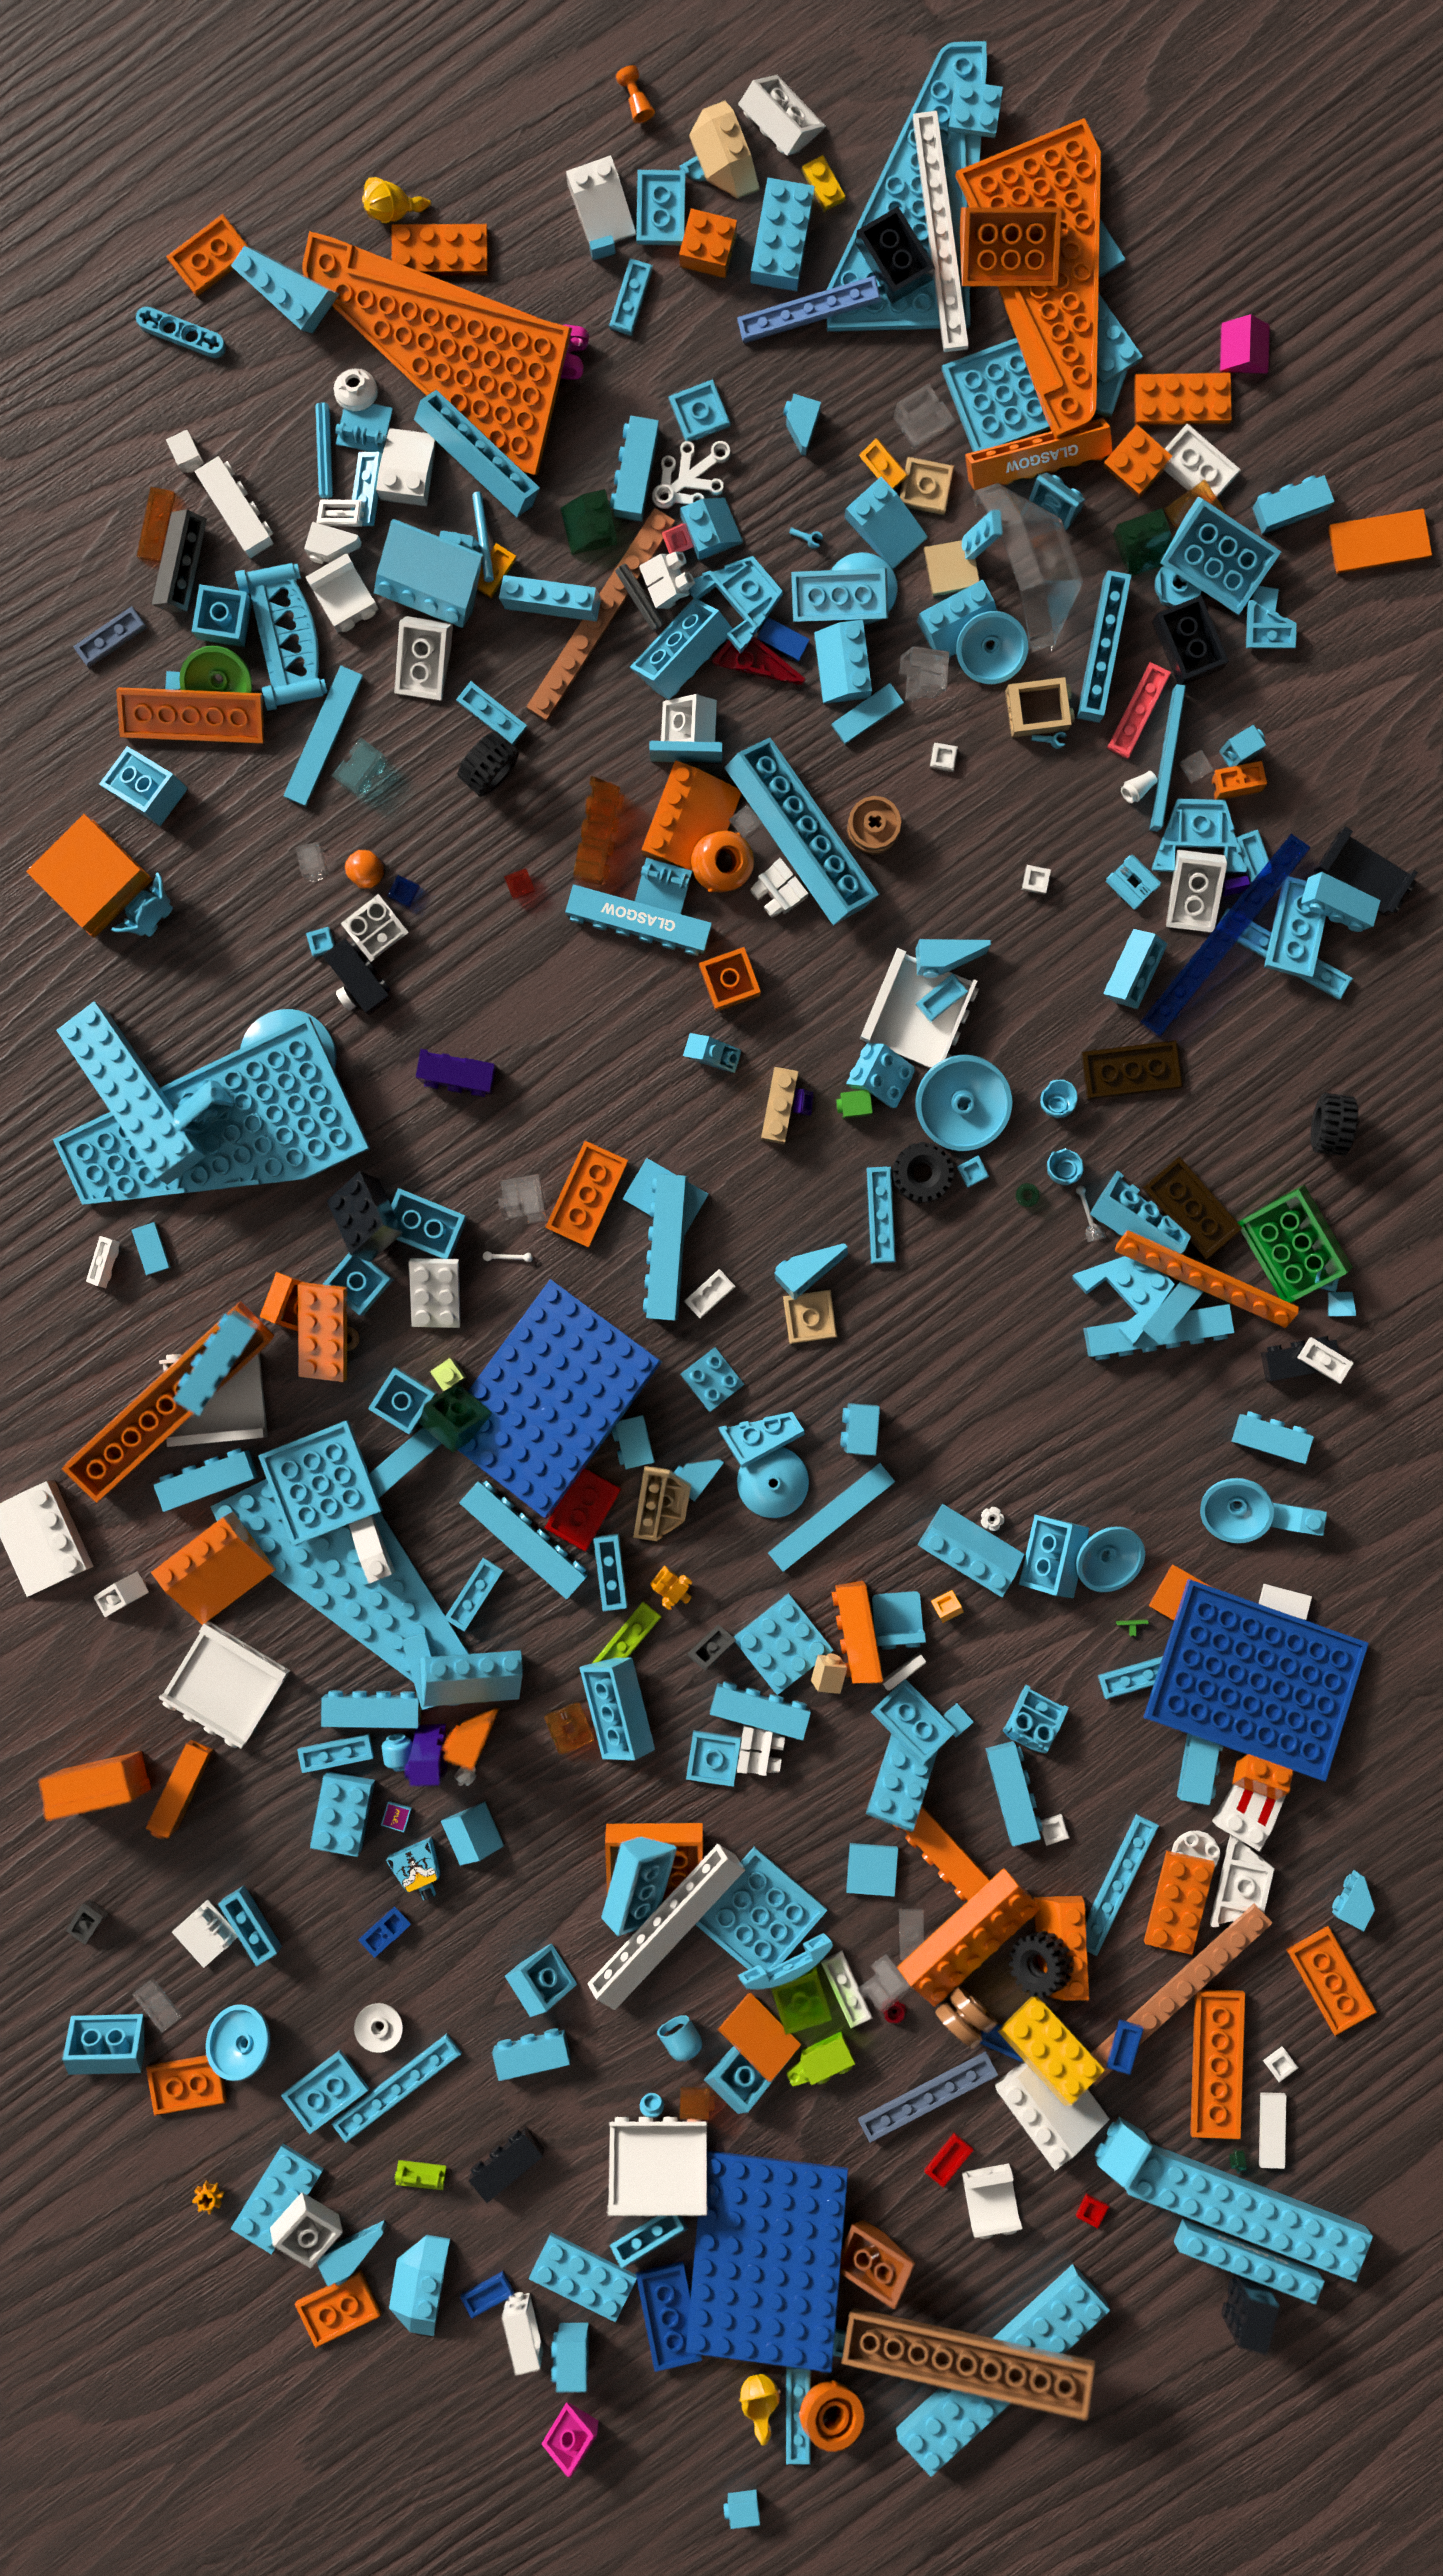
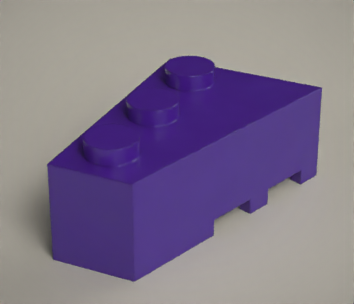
[416,1049,497,1097]
[405,1724,447,1786]

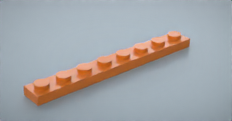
[1115,1230,1299,1328]

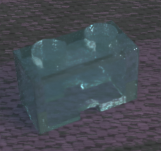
[332,737,386,798]

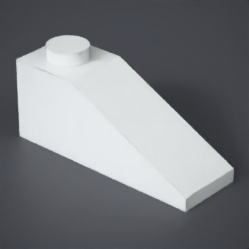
[349,1515,395,1583]

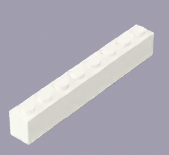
[588,1844,745,2010]

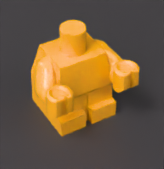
[650,1565,692,1610]

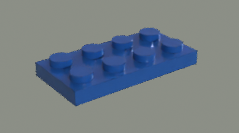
[636,2261,702,2372]

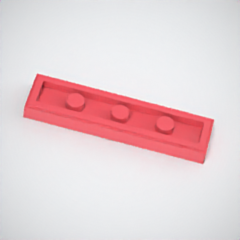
[1107,662,1171,759]

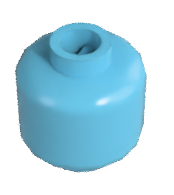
[381,1733,413,1772]

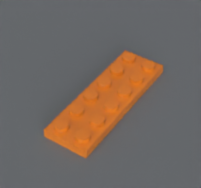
[116,687,264,743]
[1190,1989,1245,2139]

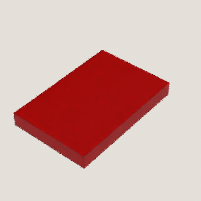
[544,1468,621,1552]

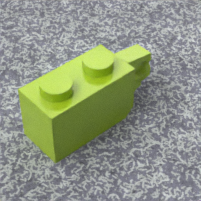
[786,2031,855,2086]

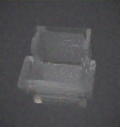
[894,384,955,449]
[899,646,949,702]
[498,1174,548,1224]
[857,1954,913,2012]

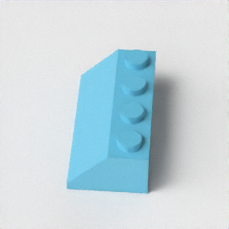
[630,599,733,700]
[918,1504,1024,1597]
[420,1650,522,1707]
[579,1658,655,1760]
[601,1837,677,1936]

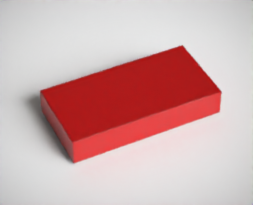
[924,2132,974,2188]

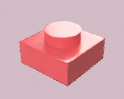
[662,523,694,554]

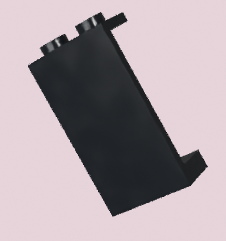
[1314,826,1418,916]

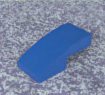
[358,1906,411,1958]

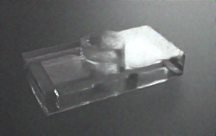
[899,1909,924,1960]
[132,1978,182,2033]

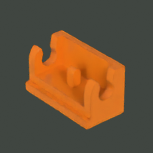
[1212,761,1267,800]

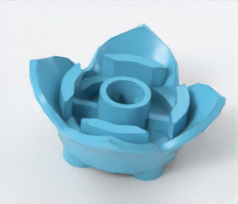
[111,872,173,937]

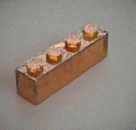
[573,776,624,885]

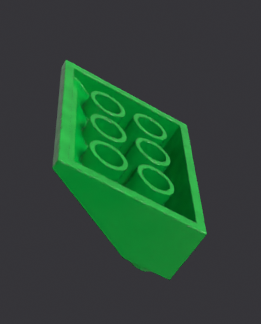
[1237,1184,1353,1303]

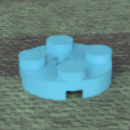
[1155,566,1202,607]

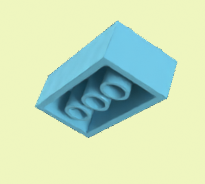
[751,178,815,291]

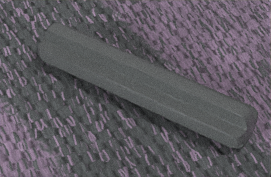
[615,563,663,630]

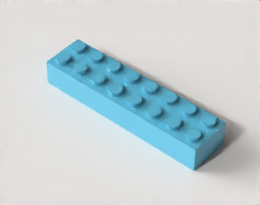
[724,737,879,925]
[56,1001,206,1185]

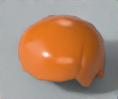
[345,850,384,888]

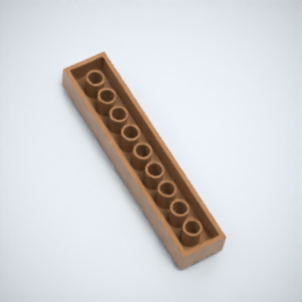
[842,2308,1095,2419]

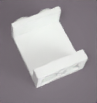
[306,553,379,633]
[962,2164,1022,2239]

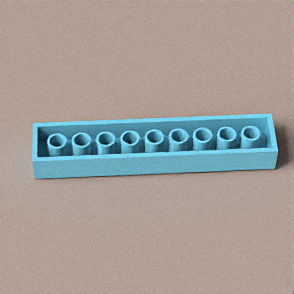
[1125,2144,1373,2282]
[896,2264,1110,2477]

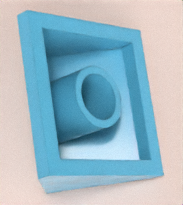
[441,1801,504,1865]

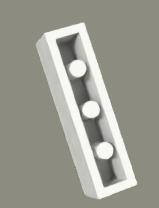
[194,456,274,559]

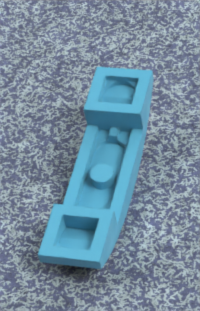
[369,1423,445,1499]
[738,1933,833,1989]

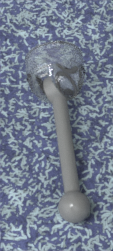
[1076,1186,1106,1243]

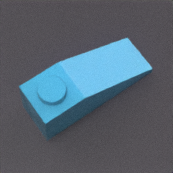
[916,939,991,978]
[774,1243,848,1300]
[316,2220,386,2286]

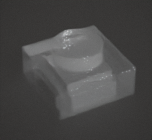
[1179,750,1213,784]

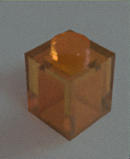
[680,2087,714,2120]

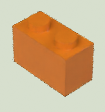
[1232,1754,1293,1800]

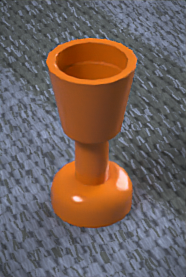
[616,65,655,123]

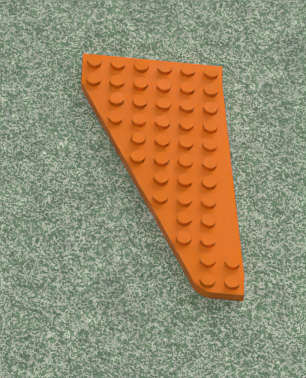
[955,118,1101,439]
[302,231,572,476]

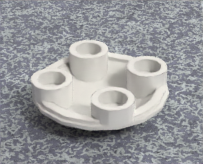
[1171,1830,1220,1866]

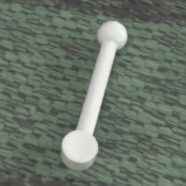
[483,1251,533,1262]

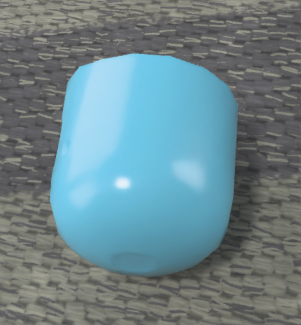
[657,2015,702,2062]

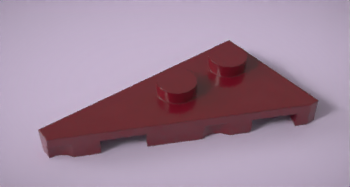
[712,636,806,686]

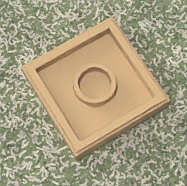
[900,457,954,515]
[924,540,979,596]
[783,1290,837,1344]

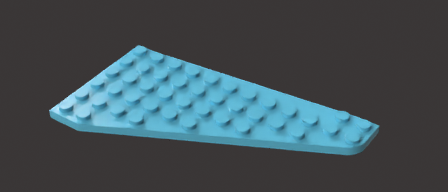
[827,41,987,331]
[210,1479,470,1706]

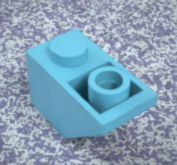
[683,1033,742,1073]
[1332,1870,1375,1931]

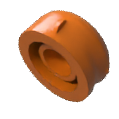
[691,830,754,892]
[799,2380,864,2451]

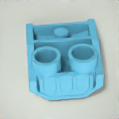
[1002,1685,1069,1753]

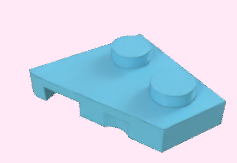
[1246,600,1297,649]

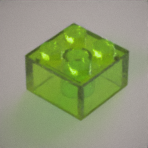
[771,1966,832,2035]

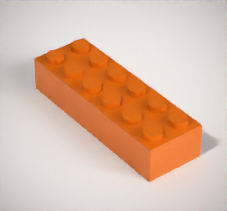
[897,1868,1041,2007]

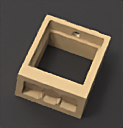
[1006,677,1074,738]

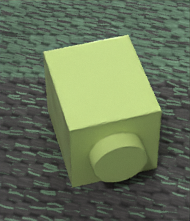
[430,1358,466,1391]

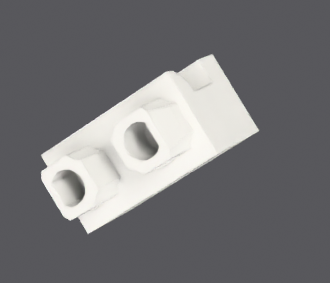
[639,551,695,609]
[750,858,808,918]
[737,1724,785,1776]

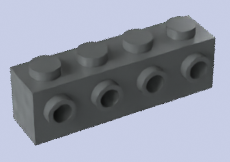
[152,509,207,613]

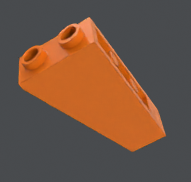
[145,1740,213,1839]

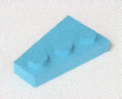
[718,1412,805,1469]

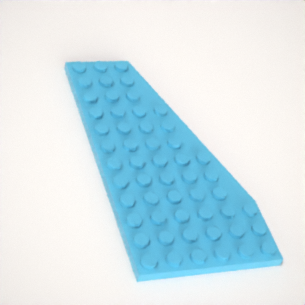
[53,1017,370,1205]

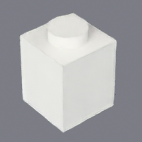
[166,430,204,473]

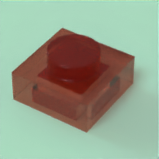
[504,868,535,900]

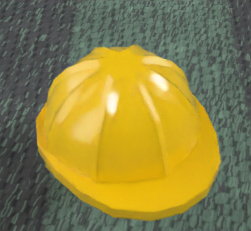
[362,177,431,223]
[739,2374,781,2446]

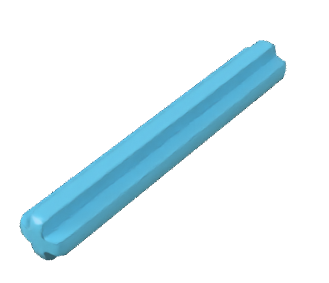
[316,403,333,498]

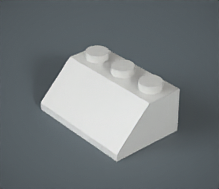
[738,75,825,156]

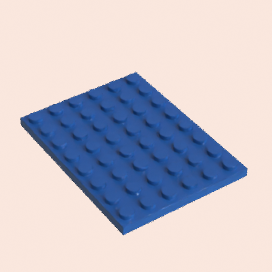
[437,1279,662,1519]
[1143,1579,1369,1782]
[686,2150,848,2372]

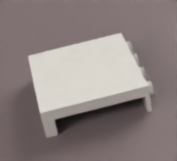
[860,948,979,1069]
[159,1352,267,1447]
[159,1621,290,1748]
[608,2117,707,2216]

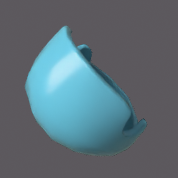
[1040,1079,1078,1119]
[1047,1148,1084,1185]

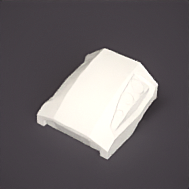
[341,894,409,962]

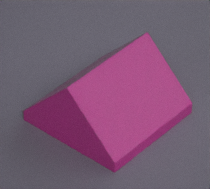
[1220,314,1269,374]
[542,2402,599,2478]

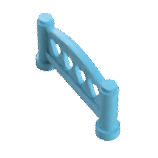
[235,563,327,711]

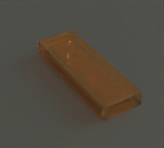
[137,487,176,563]

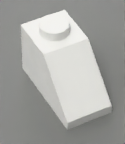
[304,522,361,564]
[93,1571,149,1617]

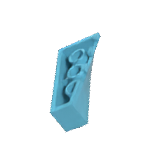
[1090,1170,1191,1254]

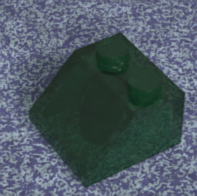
[560,489,618,555]
[1113,508,1172,577]
[419,1383,492,1453]

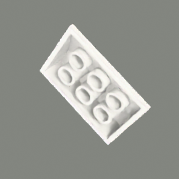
[0,1480,94,1597]
[994,2061,1110,2170]

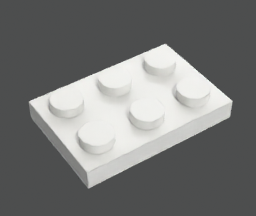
[409,1258,461,1328]

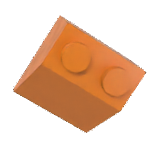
[260,1272,307,1331]

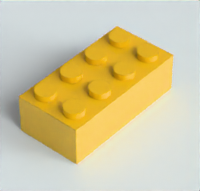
[997,1996,1105,2106]

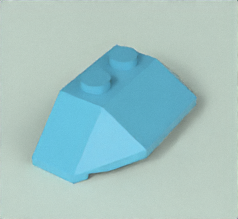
[389,2235,450,2336]

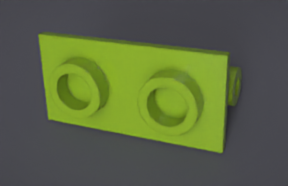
[395,2160,446,2190]

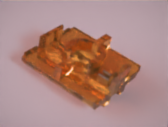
[544,1702,595,1754]

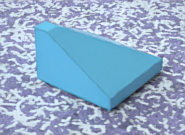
[1328,1292,1356,1316]

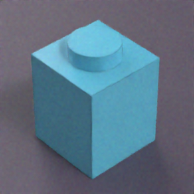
[724,2490,760,2529]

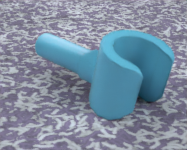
[789,528,823,549]
[1032,732,1067,749]

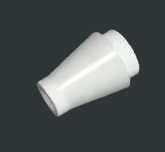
[1121,771,1157,803]

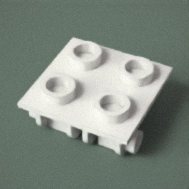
[172,1900,238,1968]

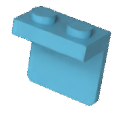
[846,1043,915,1108]
[872,1591,926,1650]

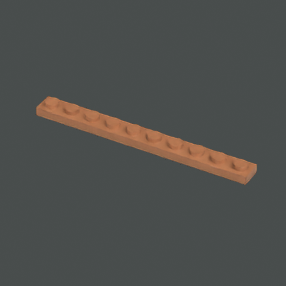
[526,508,675,722]
[1090,1903,1272,2086]

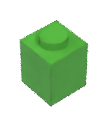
[836,1090,872,1119]

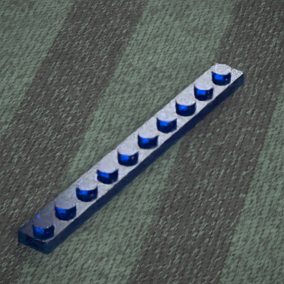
[1140,833,1311,1038]

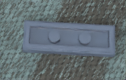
[73,606,147,668]

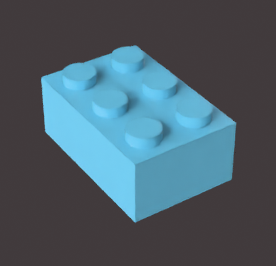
[391,1188,468,1259]
[310,1771,375,1857]

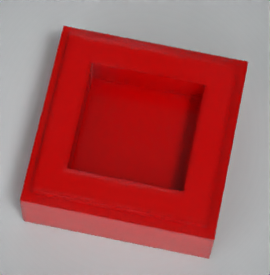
[1075,2193,1109,2228]

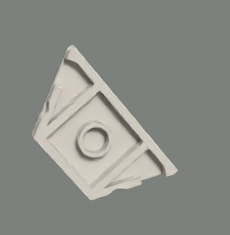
[1210,1834,1274,1927]

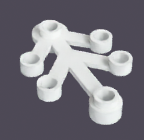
[652,441,730,509]

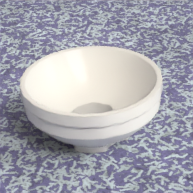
[334,369,378,411]

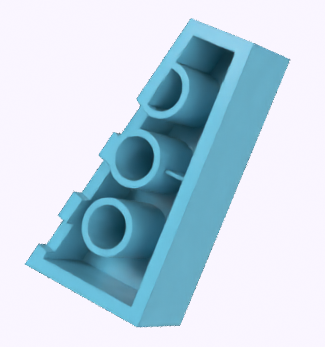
[231,246,339,333]
[173,1310,259,1416]

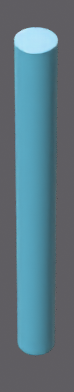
[472,492,494,582]

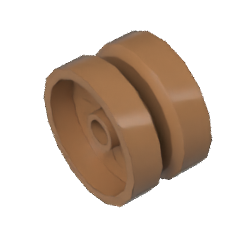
[847,796,901,855]
[935,1985,997,2049]

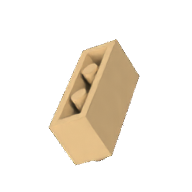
[761,1067,798,1144]

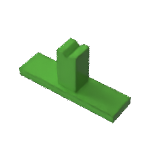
[1116,1620,1149,1636]

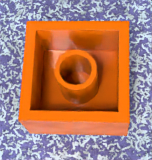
[679,208,737,278]
[1104,424,1173,499]
[699,947,761,1012]

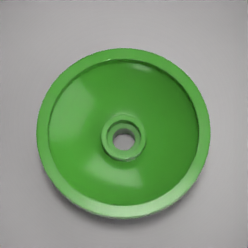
[179,646,252,693]

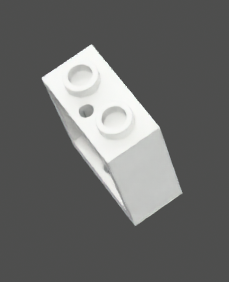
[502,2292,543,2375]

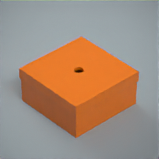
[26,814,153,938]
[39,1751,151,1821]

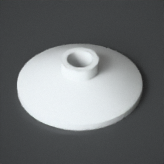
[354,2003,403,2053]

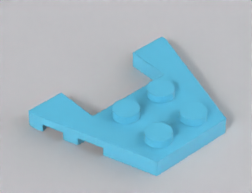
[688,556,783,653]
[1152,799,1247,874]
[1073,1256,1175,1346]

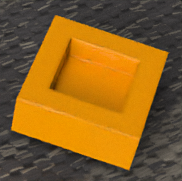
[931,1590,964,1623]

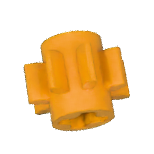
[192,2180,224,2214]

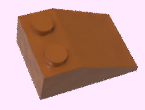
[840,2220,915,2309]

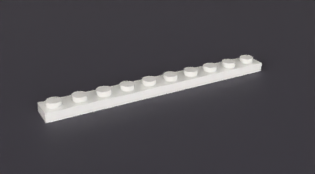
[913,111,968,352]

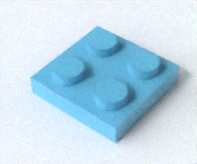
[948,80,1003,138]

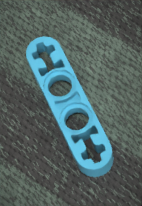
[136,307,226,358]

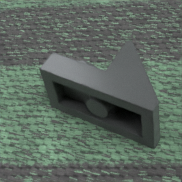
[687,1624,736,1671]
[66,1899,109,1945]

